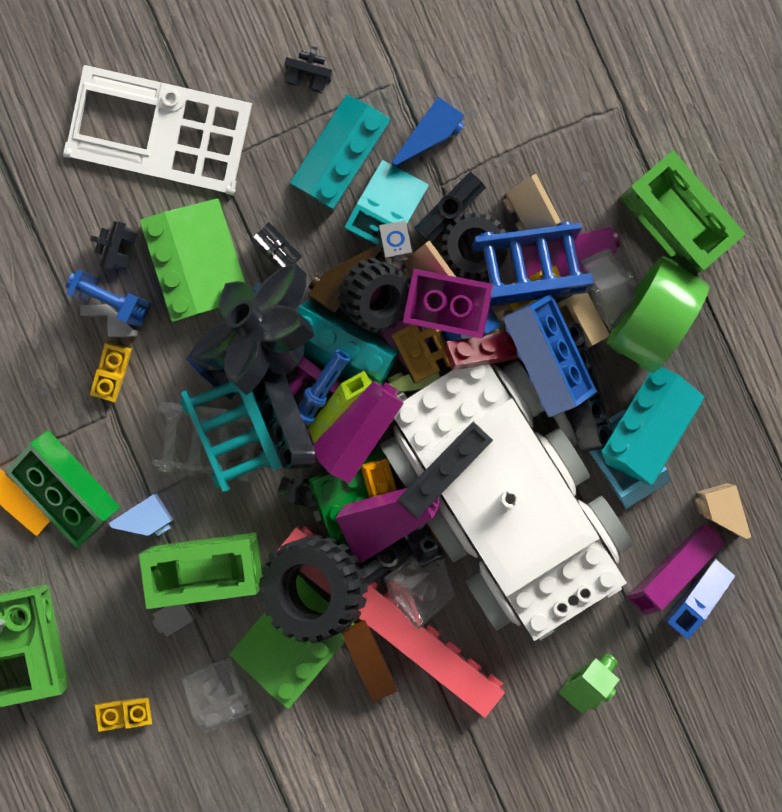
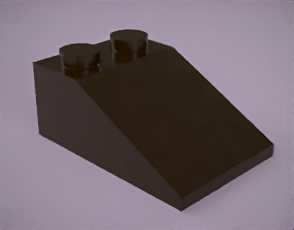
[308,244,383,315]

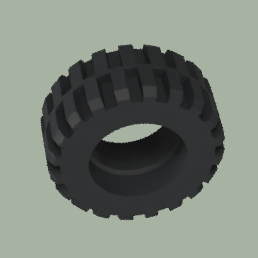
[259,535,368,643]

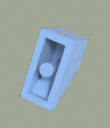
[109,493,174,536]

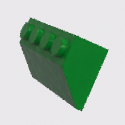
[5,430,121,549]

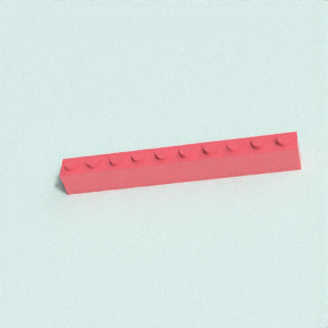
[278,525,505,718]

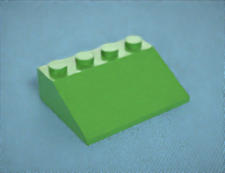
[140,199,246,323]
[229,574,356,709]

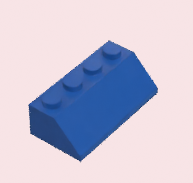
[503,293,597,417]

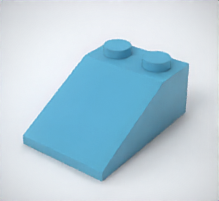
[589,409,671,509]

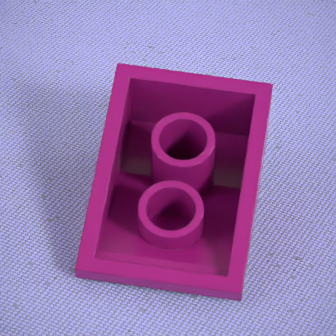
[403,269,494,339]

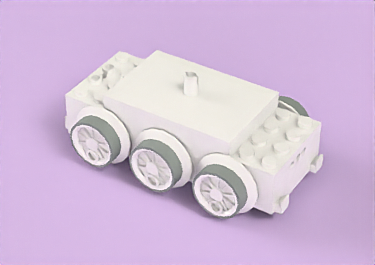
[380,360,633,641]

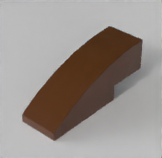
[341,620,398,702]

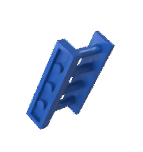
[472,222,594,306]
[65,269,152,327]

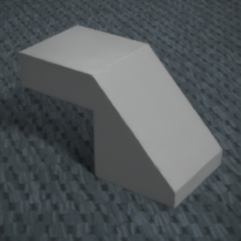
[80,304,138,337]

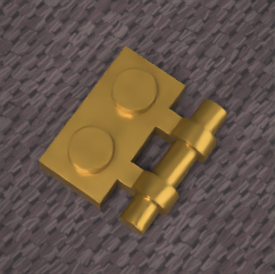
[391,324,450,383]

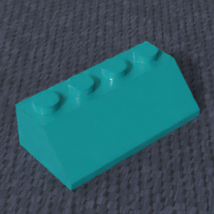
[290,94,391,212]
[297,300,400,386]
[602,367,705,487]

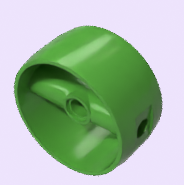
[606,256,709,373]

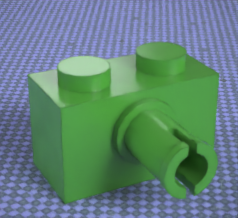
[558,654,620,713]

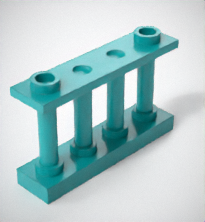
[179,380,282,492]

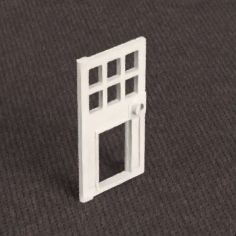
[63,65,252,195]

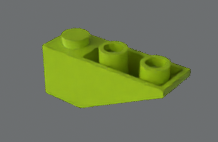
[309,371,373,443]

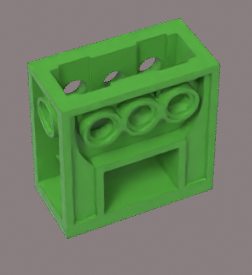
[619,150,746,275]
[139,532,263,609]
[0,584,70,707]

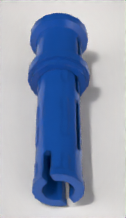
[297,349,351,424]

